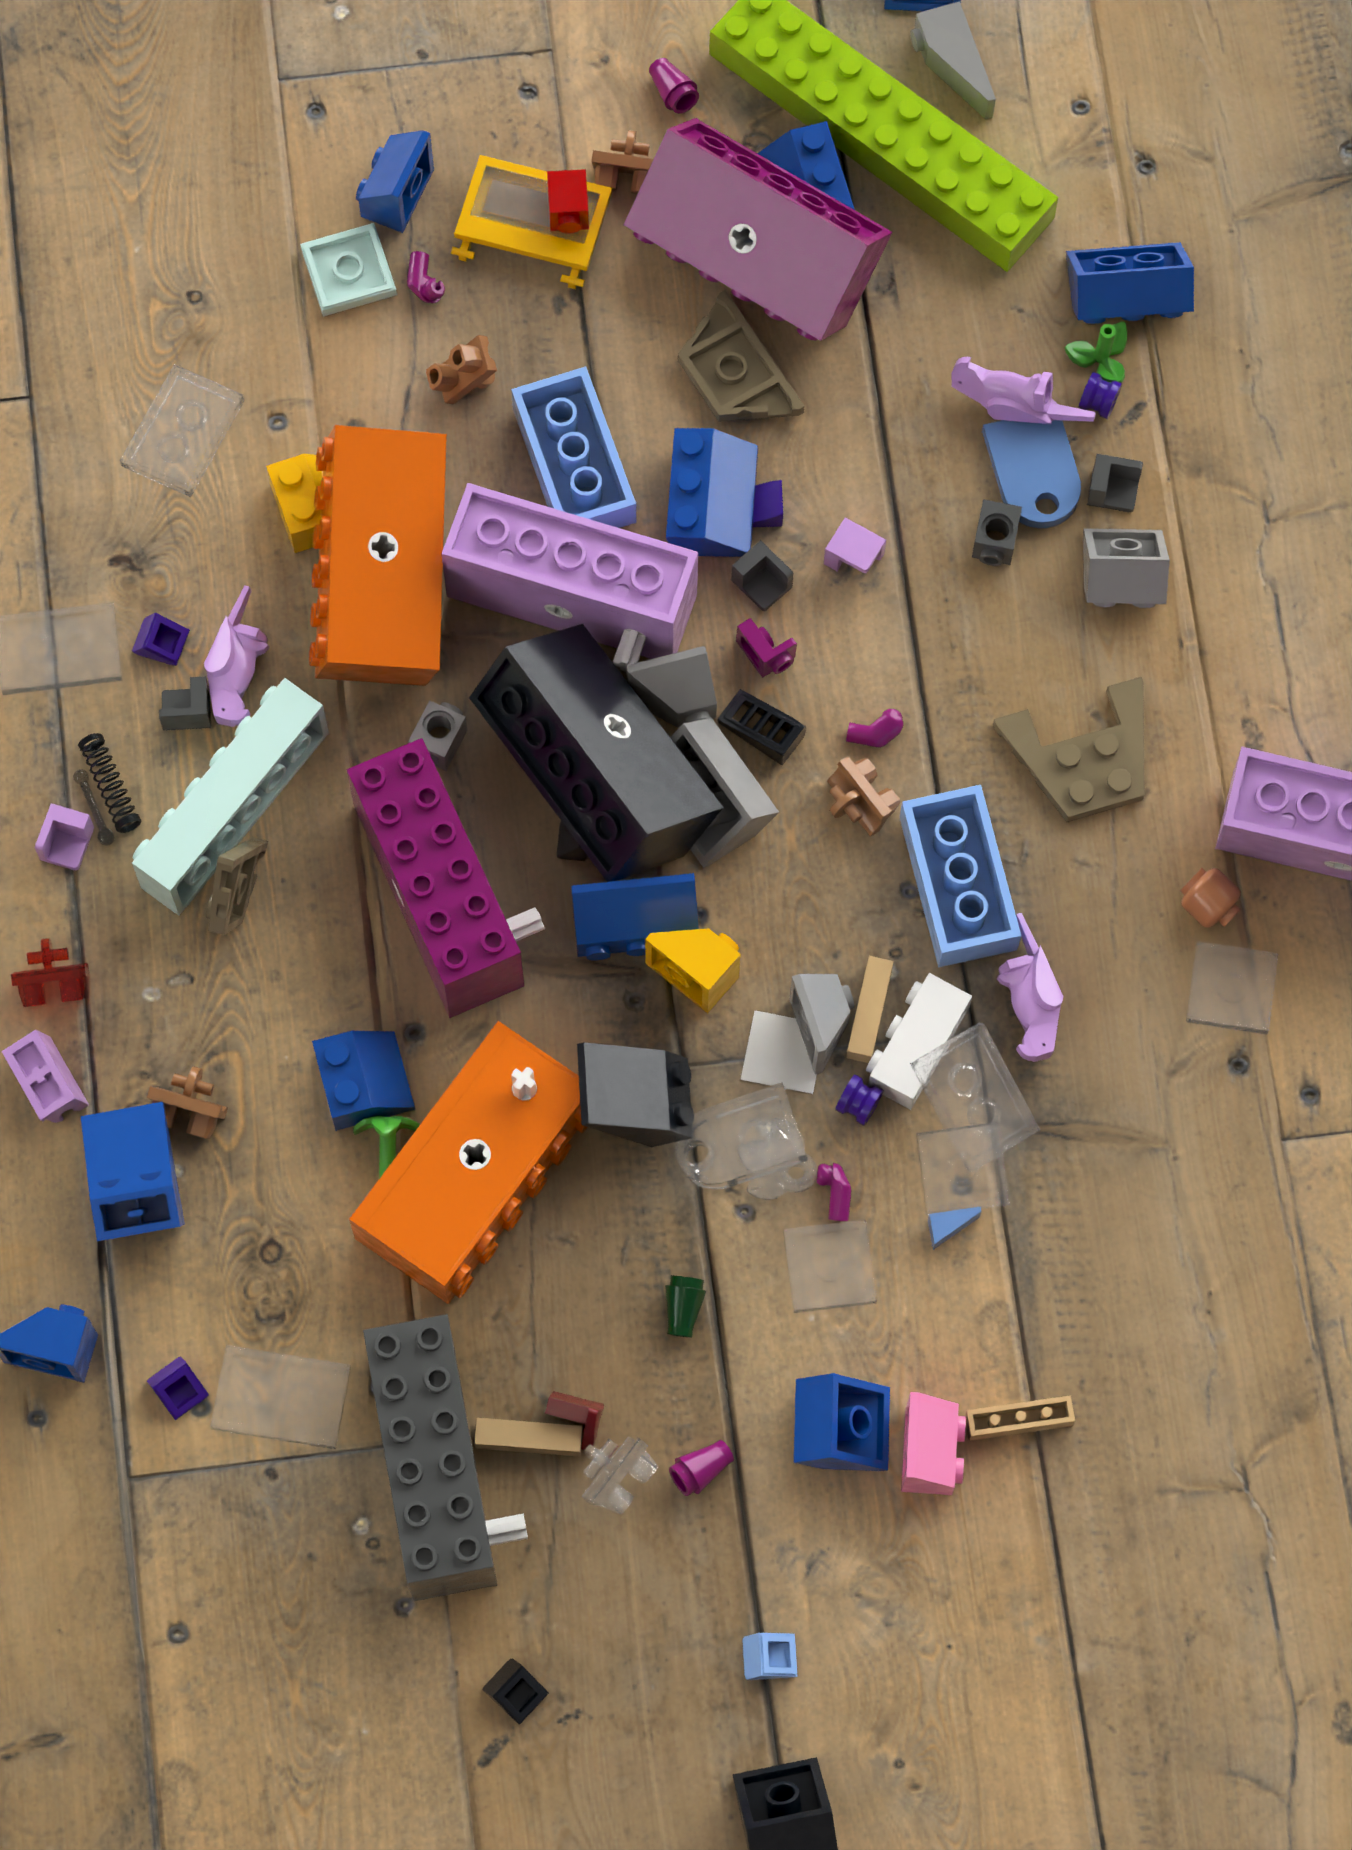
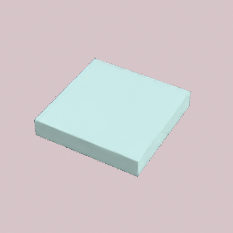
[300,223,397,317]

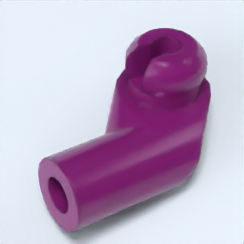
[407,251,445,304]
[817,1163,852,1221]

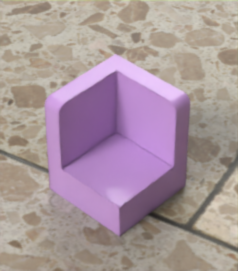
[824,518,886,573]
[35,803,94,871]

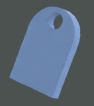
[982,420,1081,528]

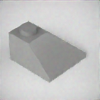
[627,646,717,728]
[789,974,855,1074]

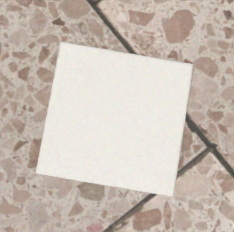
[741,1011,817,1094]

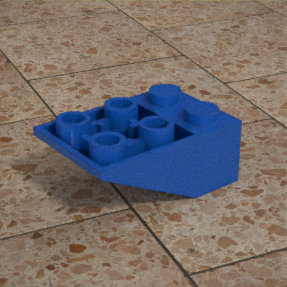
[81,1102,185,1242]

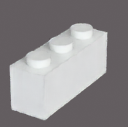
[866,973,972,1110]

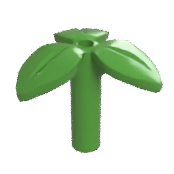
[1065,321,1128,383]
[353,1116,420,1179]

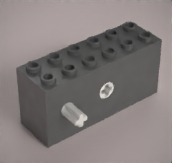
[363,1314,528,1601]

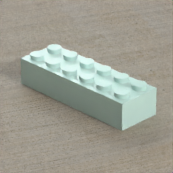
[132,678,329,916]

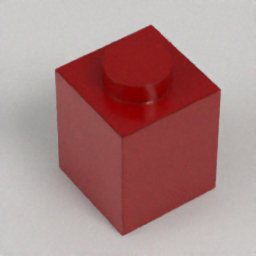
[547,169,589,234]

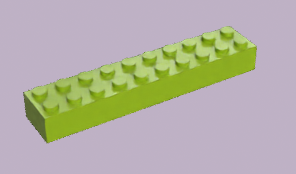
[709,0,1059,272]

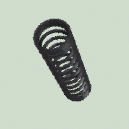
[78,733,142,833]

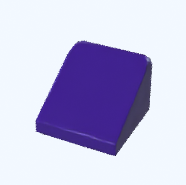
[753,480,783,527]
[132,613,190,666]
[147,1357,209,1420]

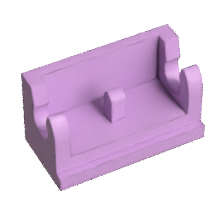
[1,1030,89,1123]

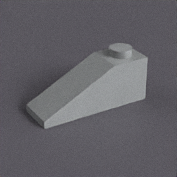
[910,1,996,119]

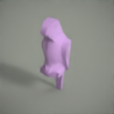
[951,357,1095,424]
[204,585,269,727]
[997,913,1063,1062]

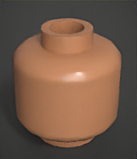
[1180,868,1241,928]

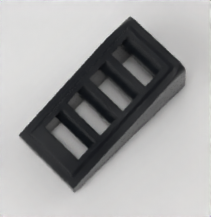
[717,689,806,765]

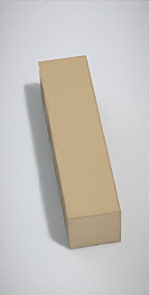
[846,956,894,1063]
[965,1395,1075,1441]
[474,1418,583,1457]

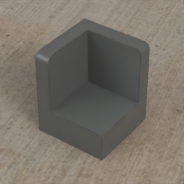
[1087,454,1143,512]
[731,540,794,611]
[159,676,211,730]

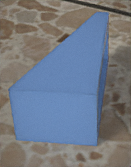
[928,1206,982,1250]

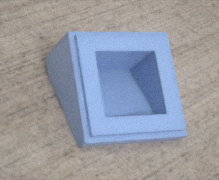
[742,1633,798,1680]

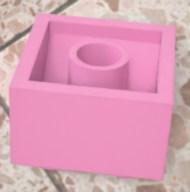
[901,1392,966,1495]

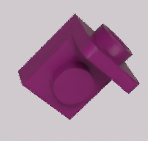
[736,618,797,678]

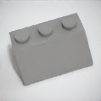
[670,718,779,868]

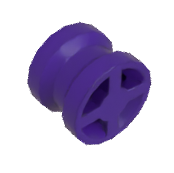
[1078,372,1122,420]
[835,1074,884,1126]

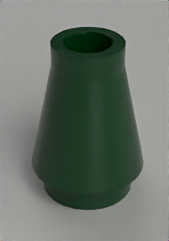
[665,1275,707,1338]

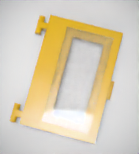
[451,155,612,289]

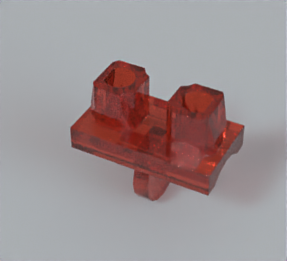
[11,938,90,1007]

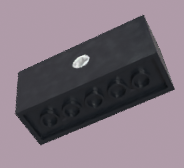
[469,624,724,882]

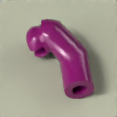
[846,709,904,748]

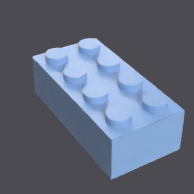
[511,366,636,528]
[899,785,1021,968]

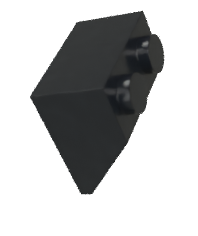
[733,1757,838,1850]

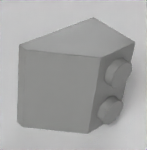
[1083,528,1170,608]

